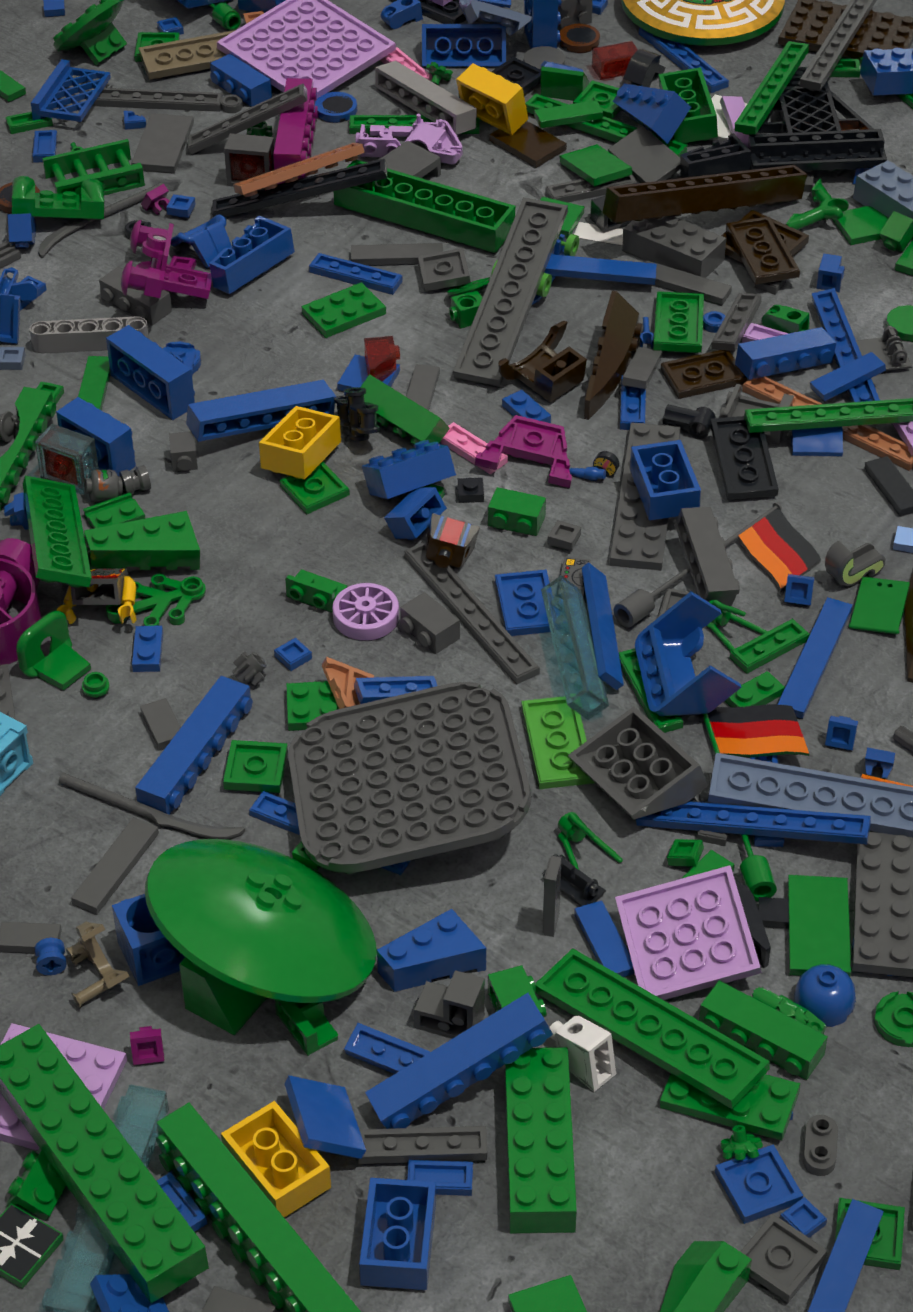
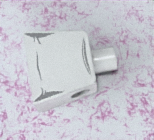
[550,1016,616,1092]

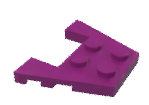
[475,415,572,488]

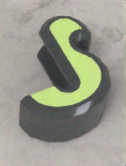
[825,541,886,587]

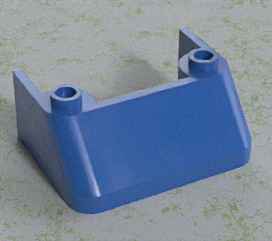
[635,591,741,716]

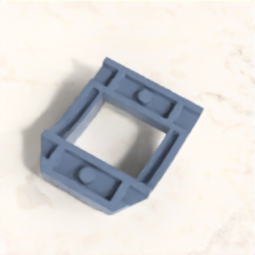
[459,0,532,35]

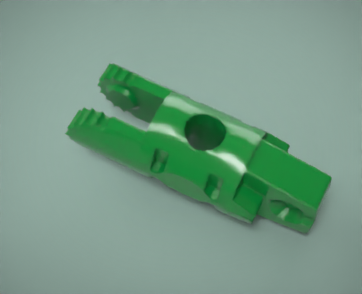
[752,987,827,1034]

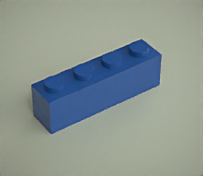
[735,327,837,380]

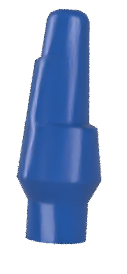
[569,467,606,481]

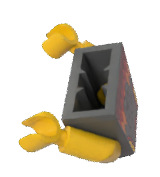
[56,569,136,624]

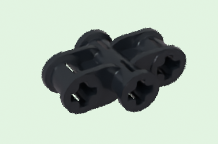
[334,387,380,441]

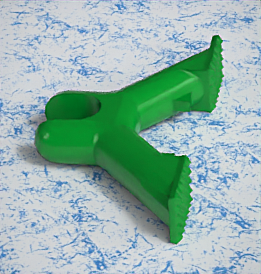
[785,179,849,230]

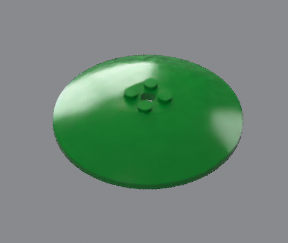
[145,839,377,1003]

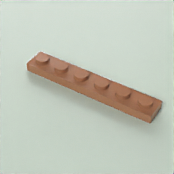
[233,143,365,197]

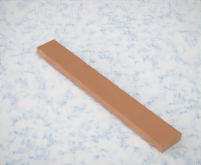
[742,377,913,471]

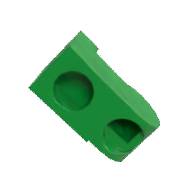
[761,304,809,334]

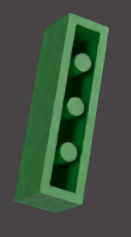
[361,374,450,445]
[699,980,828,1080]

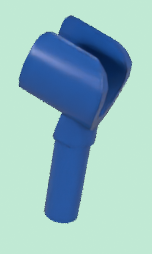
[639,317,654,349]

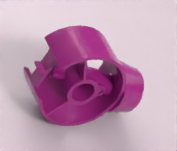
[0,538,41,665]

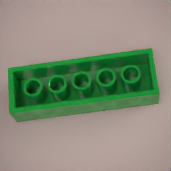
[505,1047,577,1234]

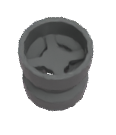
[119,465,151,494]

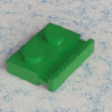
[83,492,146,529]

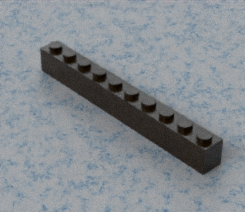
[602,165,807,224]

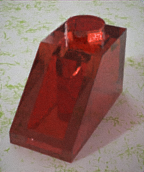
[364,336,400,382]

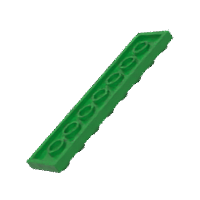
[23,475,92,587]
[535,948,770,1109]

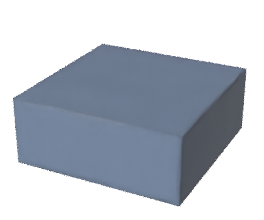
[0,347,26,370]

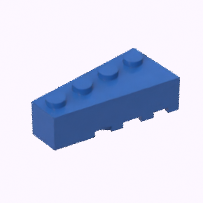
[613,84,691,144]
[209,215,295,294]

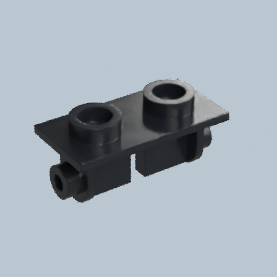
[543,854,606,906]

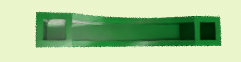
[0,387,56,511]

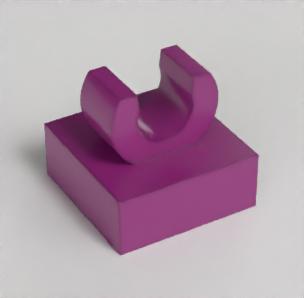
[141,184,169,215]
[130,1026,165,1065]

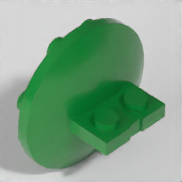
[52,0,127,66]

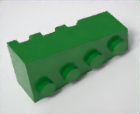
[84,511,200,570]

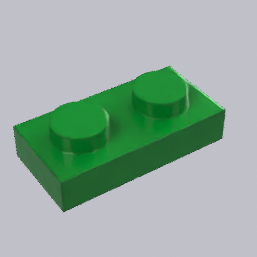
[725,671,785,708]

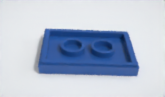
[495,569,559,636]
[284,1075,366,1159]

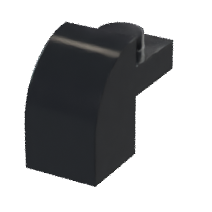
[623,49,666,88]

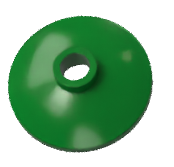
[447,277,491,296]

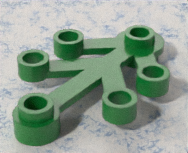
[106,574,206,626]

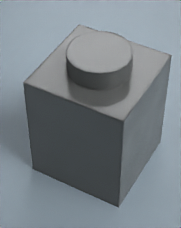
[169,431,198,472]

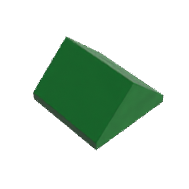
[541,66,589,101]

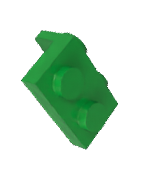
[6,1148,66,1220]

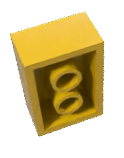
[456,63,528,135]
[259,406,341,479]
[221,1100,331,1217]

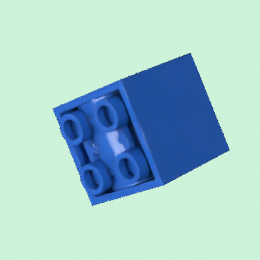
[112,894,185,986]

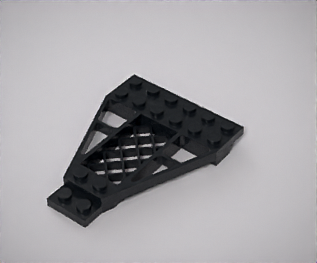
[748,67,887,172]

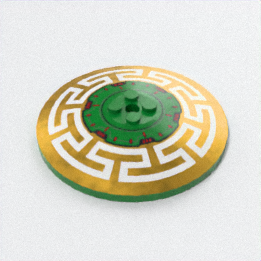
[621,0,785,46]

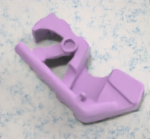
[356,114,463,164]

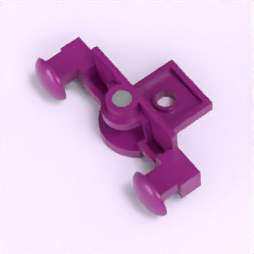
[121,220,212,299]

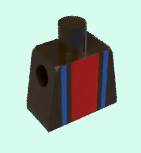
[425,513,480,568]

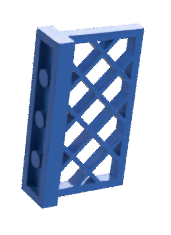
[31,59,111,122]

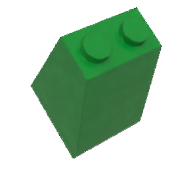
[179,957,267,1036]

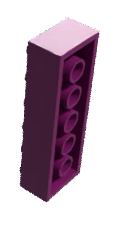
[273,78,318,184]

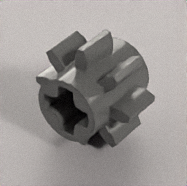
[233,652,267,686]

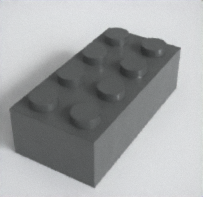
[622,216,726,278]

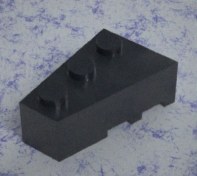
[680,133,751,178]

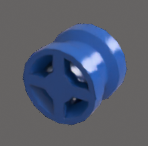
[34,938,67,976]

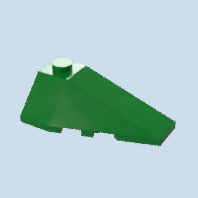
[660,1241,752,1312]

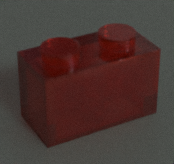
[592,41,638,80]

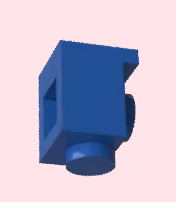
[816,253,845,292]

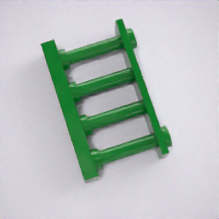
[42,139,145,195]

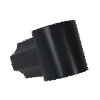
[663,404,716,439]

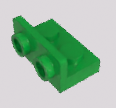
[285,569,347,613]

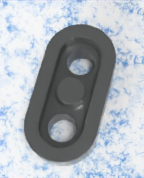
[803,1115,838,1176]

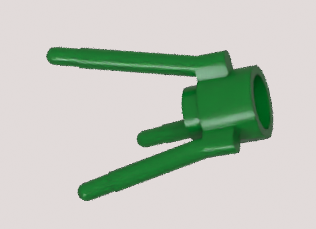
[706,599,768,651]
[558,812,623,870]

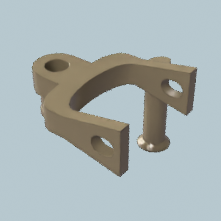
[66,921,129,1009]

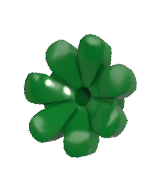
[426,62,453,85]
[721,1125,763,1160]

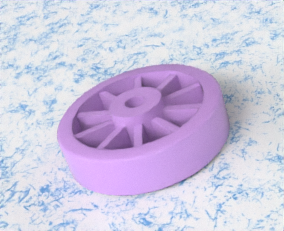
[332,583,399,640]

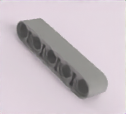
[29,317,149,353]

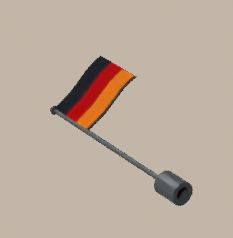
[613,503,821,628]

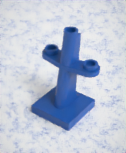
[0,268,38,344]

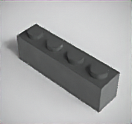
[675,507,740,606]

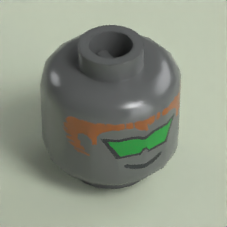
[84,469,123,502]

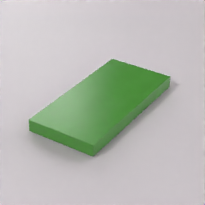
[521,695,594,789]

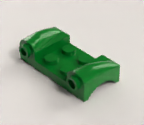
[12,176,104,219]

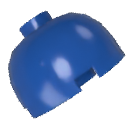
[794,964,856,1027]

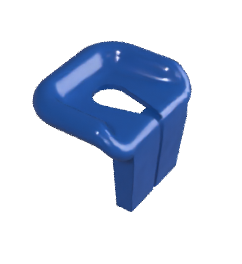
[170,215,232,269]

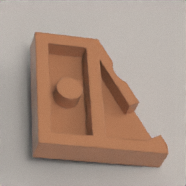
[322,657,374,709]

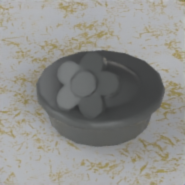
[0,411,19,442]

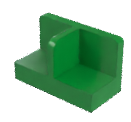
[275,999,338,1056]

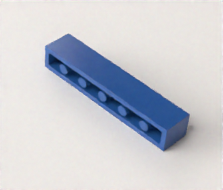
[186,380,336,442]
[135,676,253,815]
[365,993,553,1129]

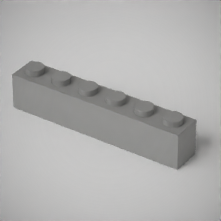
[375,61,477,135]

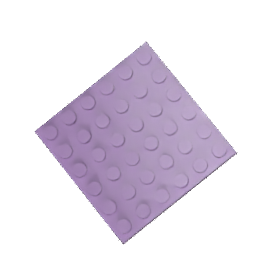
[217,0,396,98]

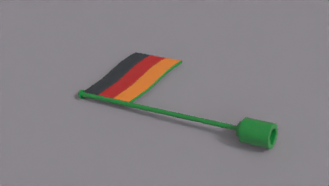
[702,704,810,901]

